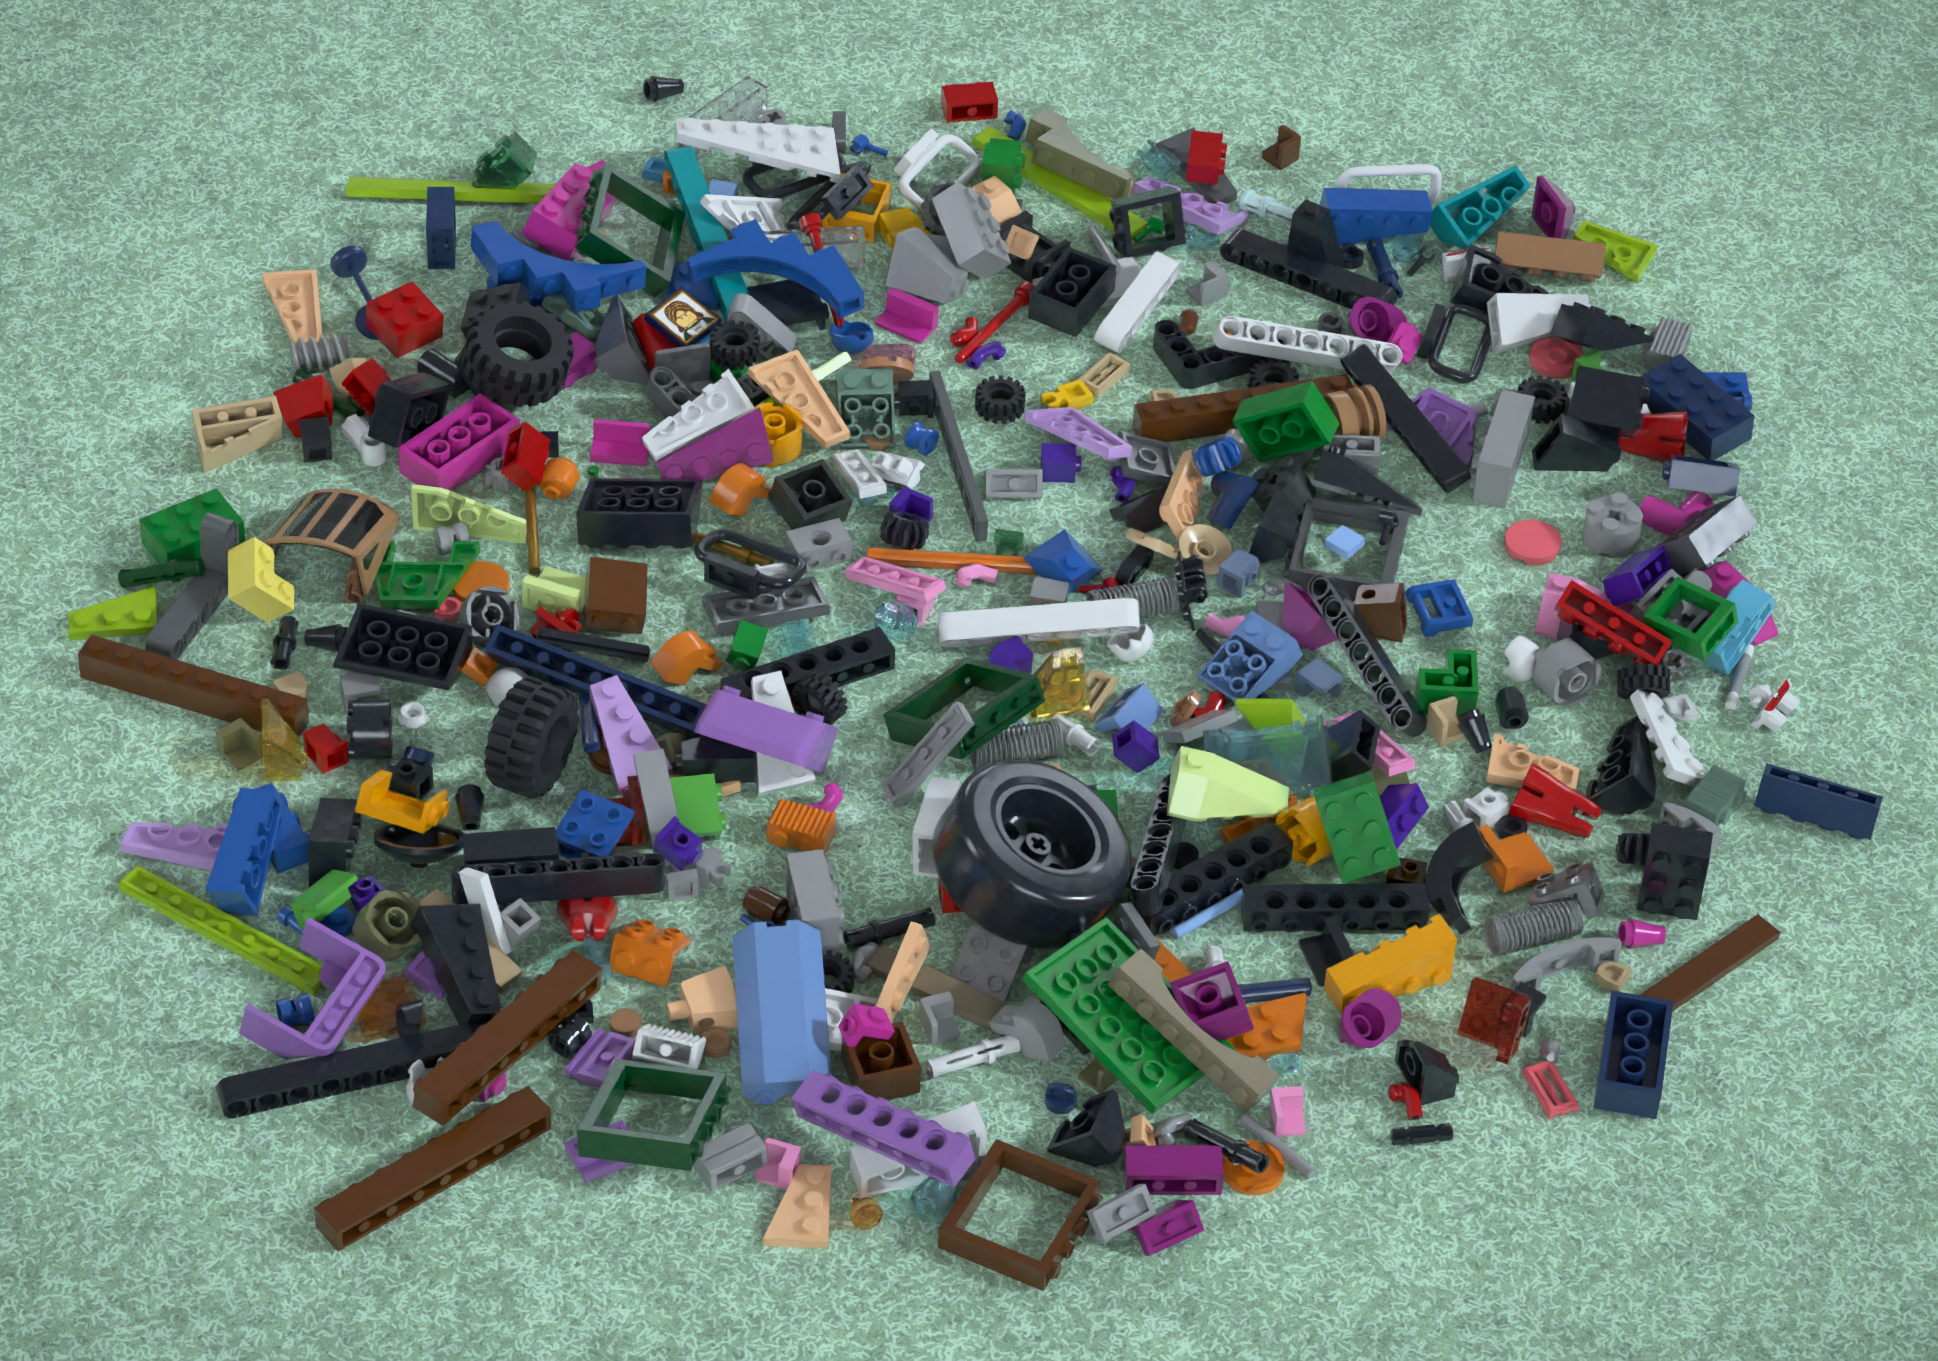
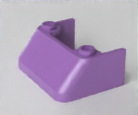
[694,685,838,773]
[239,918,385,1059]

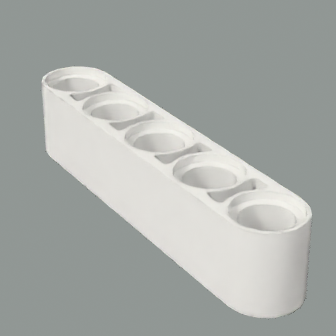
[1094,251,1182,353]

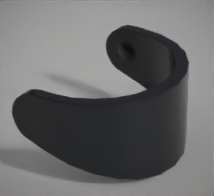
[396,999,422,1038]

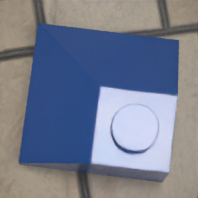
[1024,529,1103,595]

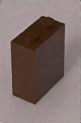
[584,557,648,634]

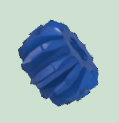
[1193,436,1242,477]

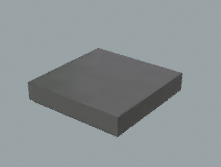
[1117,431,1175,486]

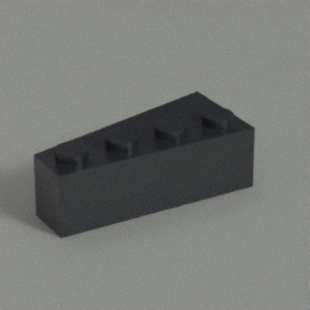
[411,904,501,1025]

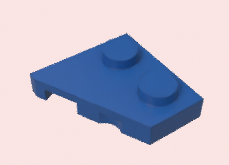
[666,262,718,311]

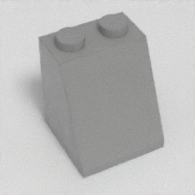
[885,227,969,304]

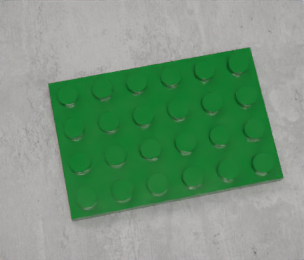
[1022,917,1236,1114]

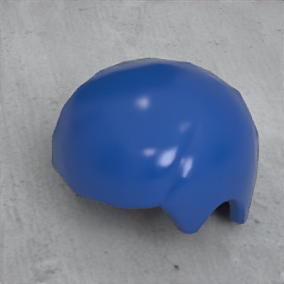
[830,320,874,355]

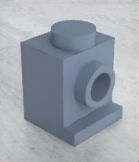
[1217,548,1260,598]

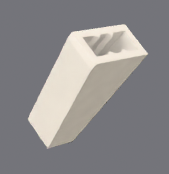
[1487,293,1592,354]
[912,777,961,878]

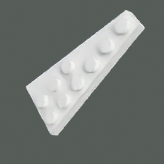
[675,118,840,183]

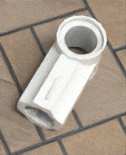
[341,414,387,466]

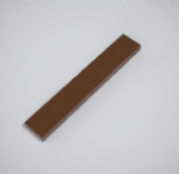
[1640,914,1780,1012]

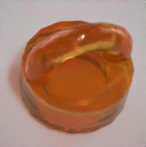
[849,1196,883,1230]

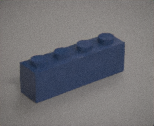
[1754,763,1883,840]

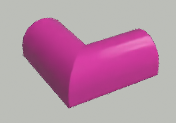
[1639,491,1714,536]

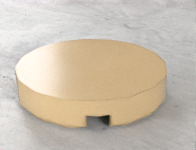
[1124,527,1180,559]

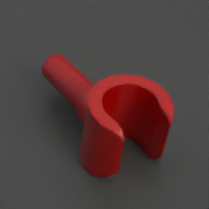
[1079,577,1120,599]

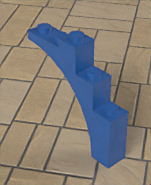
[687,219,865,319]
[471,221,646,313]

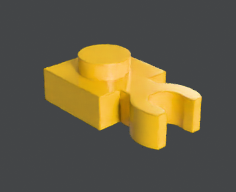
[1041,379,1094,409]

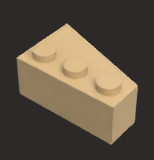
[192,396,282,473]

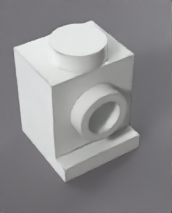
[1462,787,1510,830]

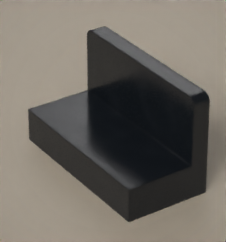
[1109,486,1168,533]
[1299,916,1354,987]

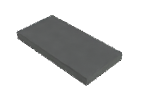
[702,576,830,635]

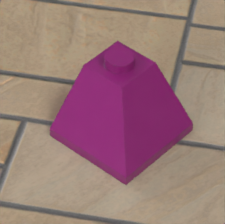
[1531,175,1575,239]
[1282,582,1337,651]
[1170,961,1254,1040]

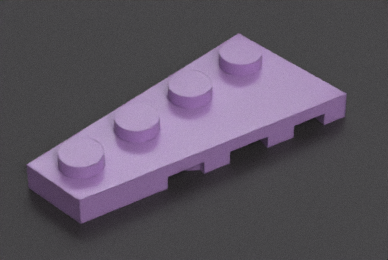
[1132,177,1249,235]
[1025,407,1132,461]
[589,675,672,796]
[120,822,228,871]

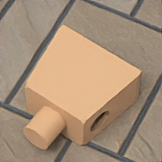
[665,965,738,1033]

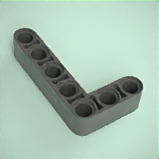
[645,356,778,418]
[145,513,239,660]

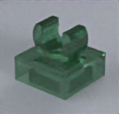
[994,528,1025,556]

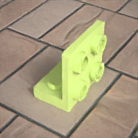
[522,566,586,617]

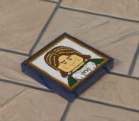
[644,286,722,348]

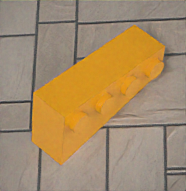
[1324,913,1457,1014]

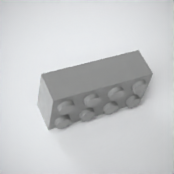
[1469,389,1535,509]

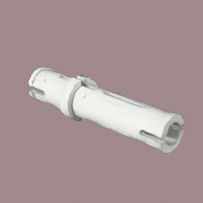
[925,1035,1020,1079]

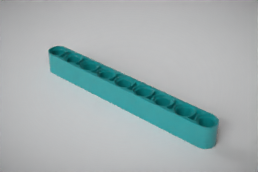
[664,146,749,321]

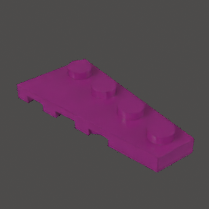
[657,407,774,480]

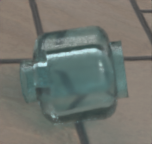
[873,600,917,641]
[910,1176,958,1223]

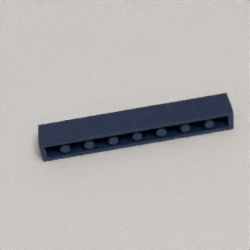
[485,624,707,739]

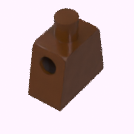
[1339,583,1408,643]

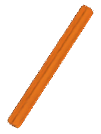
[866,547,1036,574]

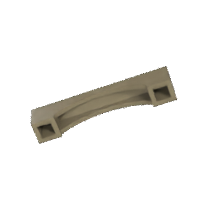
[1108,949,1280,1112]

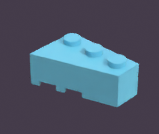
[1699,579,1775,676]

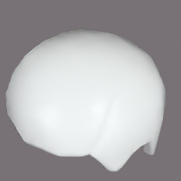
[1107,624,1154,662]
[1503,636,1540,682]
[486,667,529,706]

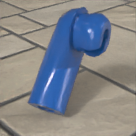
[1004,110,1026,141]

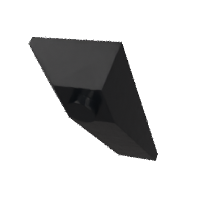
[1450,244,1550,313]
[1312,445,1423,516]
[1586,715,1657,814]

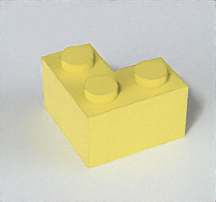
[228,537,295,622]

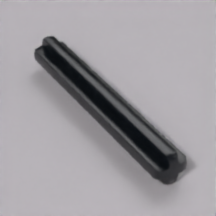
[536,627,650,663]

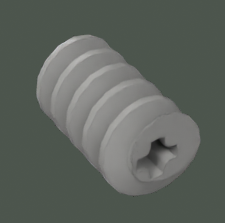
[289,332,349,372]

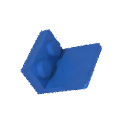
[556,790,634,859]

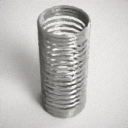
[1086,576,1180,619]
[970,719,1064,768]
[1484,897,1584,955]

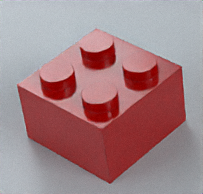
[366,281,444,358]

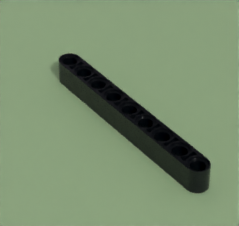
[216,1020,489,1119]

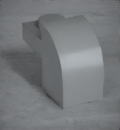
[497,898,542,950]
[989,999,1066,1062]

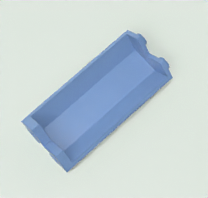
[732,920,832,1105]

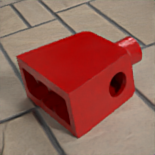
[273,374,334,438]

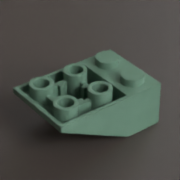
[835,368,896,448]

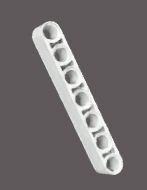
[1212,316,1403,374]
[938,598,1140,648]

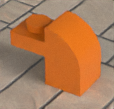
[708,463,772,516]
[650,631,723,685]

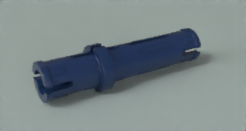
[1366,238,1403,299]

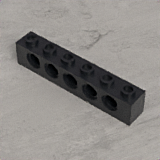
[720,627,895,702]
[1128,820,1294,936]
[1241,883,1430,933]

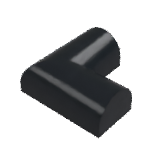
[417,348,470,399]

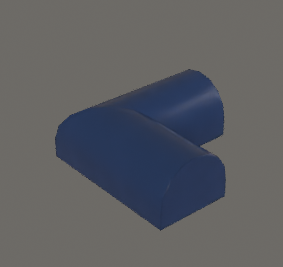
[1206,471,1259,530]

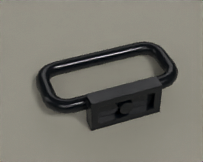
[742,152,846,199]
[787,161,874,232]
[1416,303,1491,383]
[694,529,807,600]

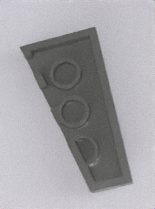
[1152,127,1238,204]

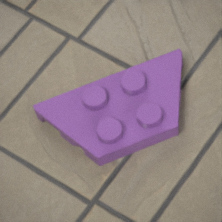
[1386,387,1477,470]

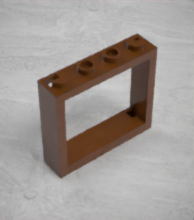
[938,1139,1103,1291]

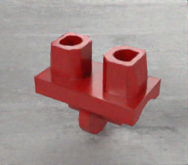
[530,606,582,652]

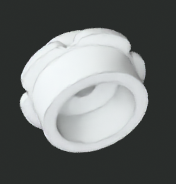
[398,702,428,729]

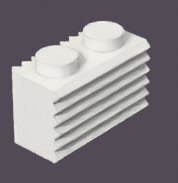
[632,1023,706,1069]

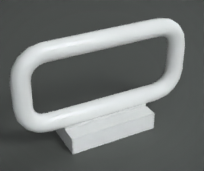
[893,128,980,212]
[1337,164,1442,204]

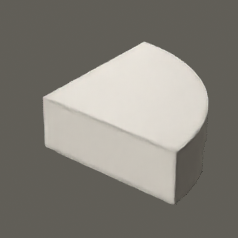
[1661,694,1699,721]

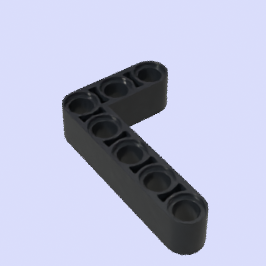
[1153,320,1290,389]

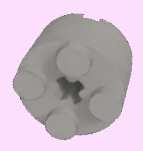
[1582,492,1643,558]
[1533,637,1601,707]

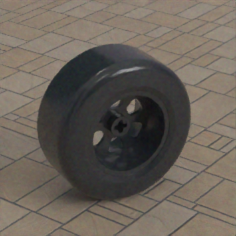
[932,759,1132,949]

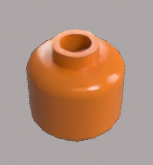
[539,457,580,500]

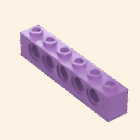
[791,1070,976,1187]

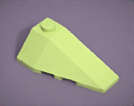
[411,484,527,544]
[1167,746,1289,822]

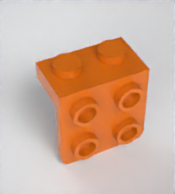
[1479,825,1554,894]
[608,919,691,987]

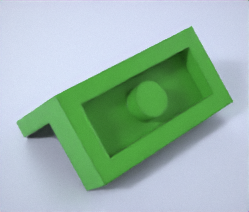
[290,870,358,929]

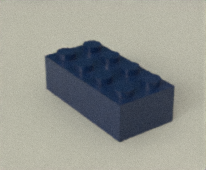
[1640,354,1754,460]
[1593,991,1674,1119]

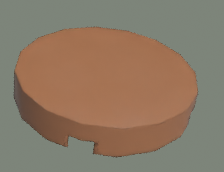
[859,356,914,384]

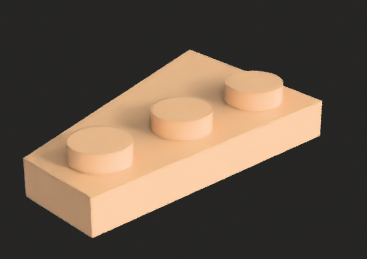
[1486,733,1579,791]

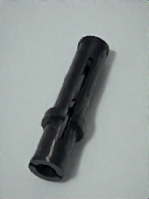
[843,907,936,950]
[1184,1118,1269,1174]

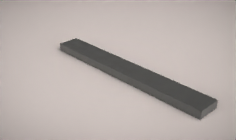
[929,371,988,542]

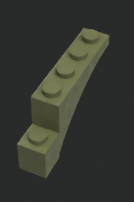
[1025,108,1132,199]

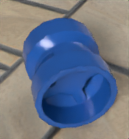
[276,993,315,1028]

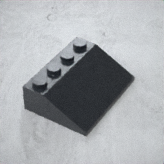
[576,478,703,549]
[333,603,473,691]

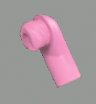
[956,564,998,588]
[1204,614,1245,638]

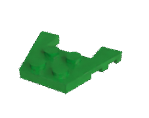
[370,541,481,609]

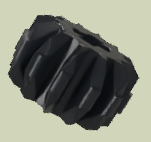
[880,511,929,550]
[1616,833,1650,865]

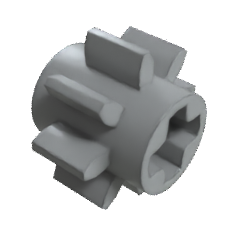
[484,458,517,492]
[1659,647,1691,680]

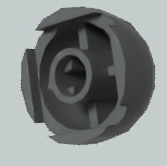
[458,586,519,645]

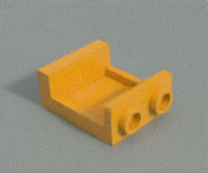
[355,769,450,834]

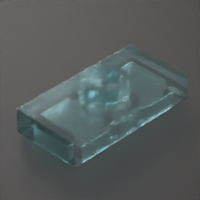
[779,618,817,656]

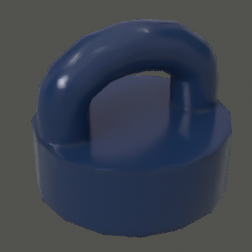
[403,745,435,767]
[1045,1082,1077,1114]

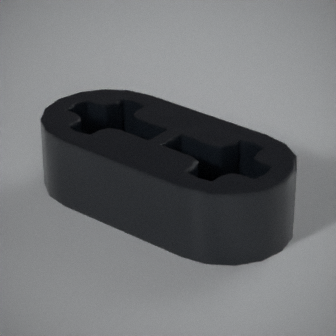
[1115,544,1154,588]

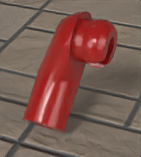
[950,317,978,347]
[1388,1082,1423,1120]

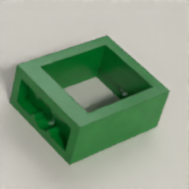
[1644,577,1738,661]

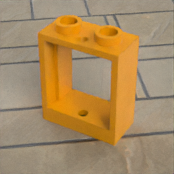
[822,173,892,242]

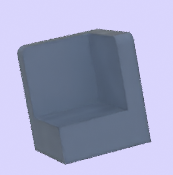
[1295,658,1343,698]

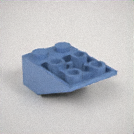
[1197,610,1303,703]

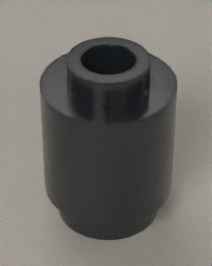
[1495,687,1529,729]

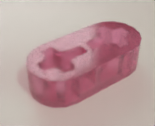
[864,343,916,365]

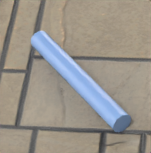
[1170,889,1242,939]

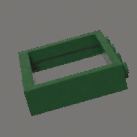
[575,163,685,297]
[883,657,1045,760]
[577,1059,731,1171]

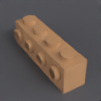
[1495,231,1606,282]

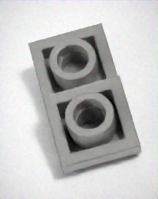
[1658,802,1721,852]

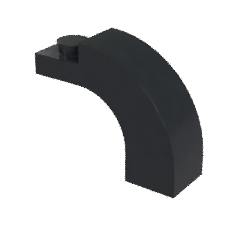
[1426,821,1494,934]

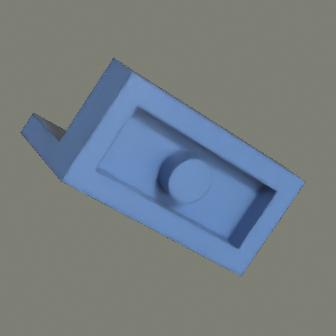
[1095,683,1163,733]

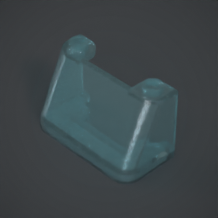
[1203,715,1332,797]

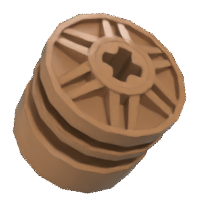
[1322,384,1386,441]

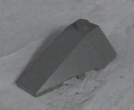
[594,295,651,385]

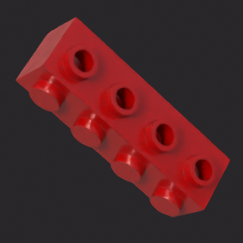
[1554,580,1672,666]

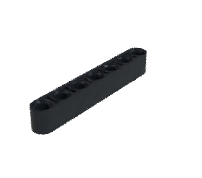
[1220,229,1398,309]
[1340,344,1471,494]
[1307,574,1427,737]
[1131,774,1187,916]
[451,853,665,905]

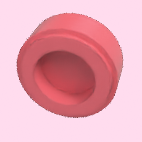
[434,597,462,622]

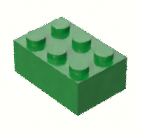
[1233,381,1339,462]
[139,488,246,564]
[1313,771,1401,883]

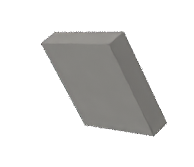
[1161,710,1238,743]

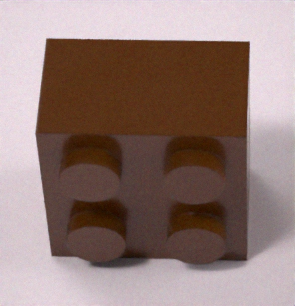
[841,1021,921,1100]

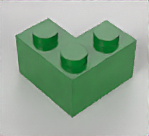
[982,138,1026,196]
[1415,649,1479,716]

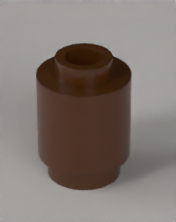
[742,886,790,926]

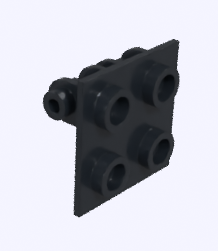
[1174,551,1208,631]

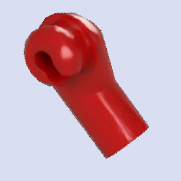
[1190,691,1226,719]

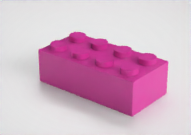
[522,162,617,261]
[398,393,520,491]

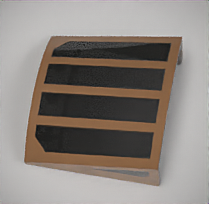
[257,489,400,595]

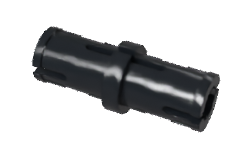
[270,616,299,670]

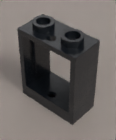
[1109,186,1186,257]

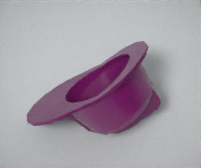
[1347,296,1407,342]
[1339,989,1402,1048]

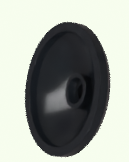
[373,824,465,868]

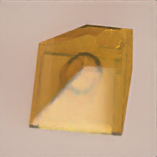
[1030,647,1090,718]
[261,699,308,783]

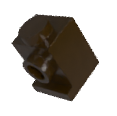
[1386,857,1428,883]

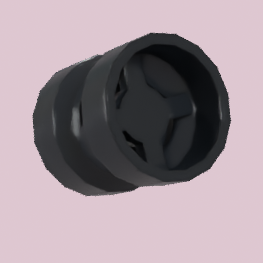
[548,1014,592,1058]

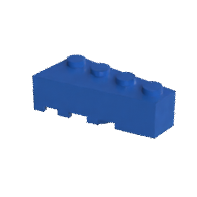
[1319,187,1433,246]
[205,788,283,916]

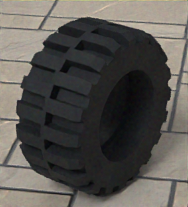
[462,301,574,408]
[484,677,579,799]

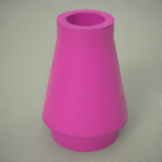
[1618,918,1666,949]

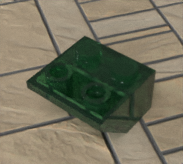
[472,131,537,190]

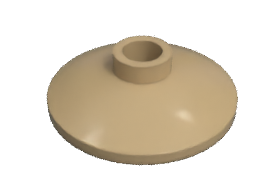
[1178,524,1233,575]

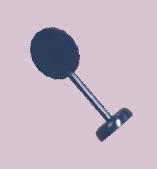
[330,245,379,340]

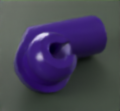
[967,341,1006,370]
[1110,465,1136,503]

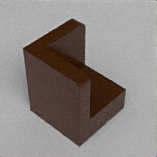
[1262,125,1301,171]

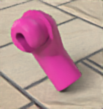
[807,783,843,813]

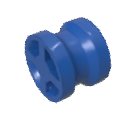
[904,422,939,456]

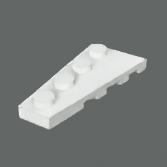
[642,369,755,463]
[751,671,816,797]
[1630,689,1705,787]

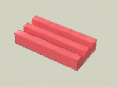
[1522,1061,1579,1119]

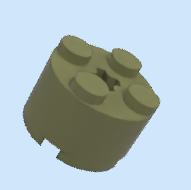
[352,890,421,962]

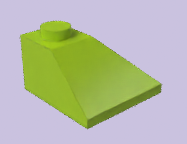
[1235,699,1310,761]

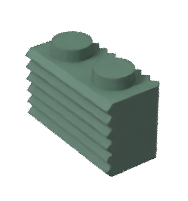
[1684,765,1747,826]

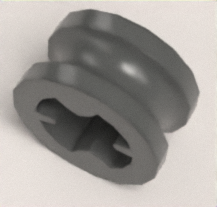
[1318,312,1343,334]

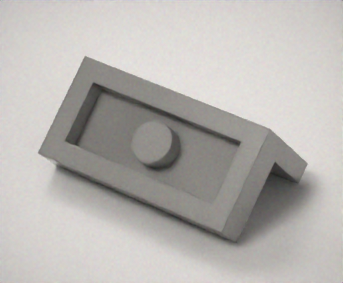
[984,469,1043,498]
[1085,1184,1157,1242]

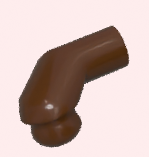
[1178,309,1199,336]

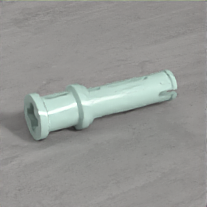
[1240,189,1296,225]

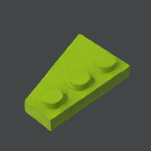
[1573,220,1658,283]
[68,586,158,640]

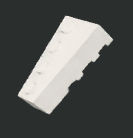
[850,1102,987,1197]

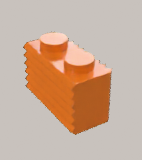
[767,798,836,855]

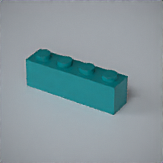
[1429,165,1530,250]

